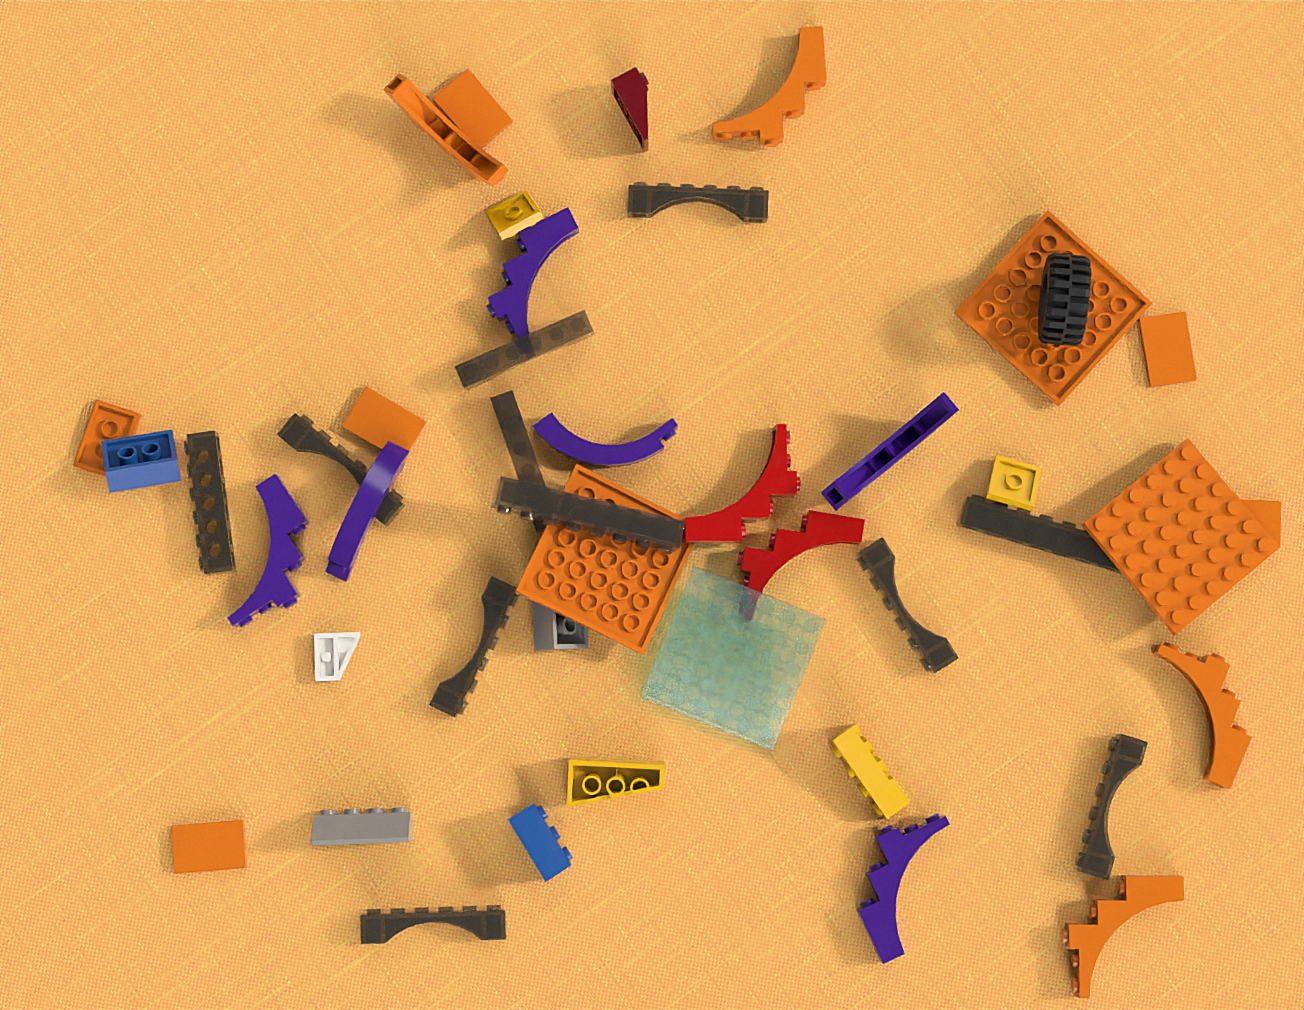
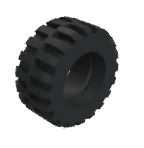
[1038,253,1091,346]

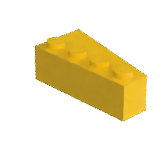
[829,724,911,819]
[566,756,665,808]

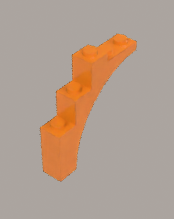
[712,26,827,147]
[383,73,509,187]
[1152,642,1252,789]
[1061,875,1184,998]

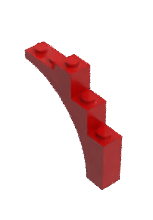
[682,424,801,544]
[737,510,865,621]

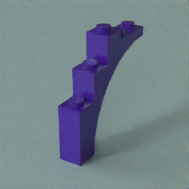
[486,207,579,359]
[821,392,959,511]
[228,474,310,628]
[856,813,950,964]

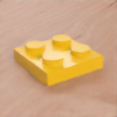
[485,190,543,240]
[986,455,1041,511]

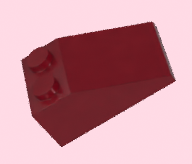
[611,67,649,152]

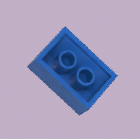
[101,429,181,493]
[508,803,573,882]

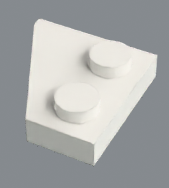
[314,632,361,682]

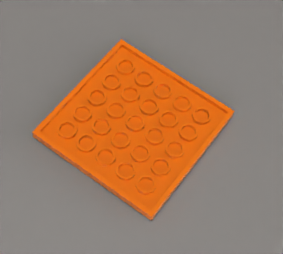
[954,210,1152,406]
[1082,438,1280,636]
[514,464,694,655]

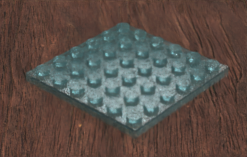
[640,565,827,751]

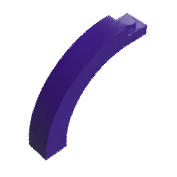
[533,412,678,467]
[325,441,410,582]

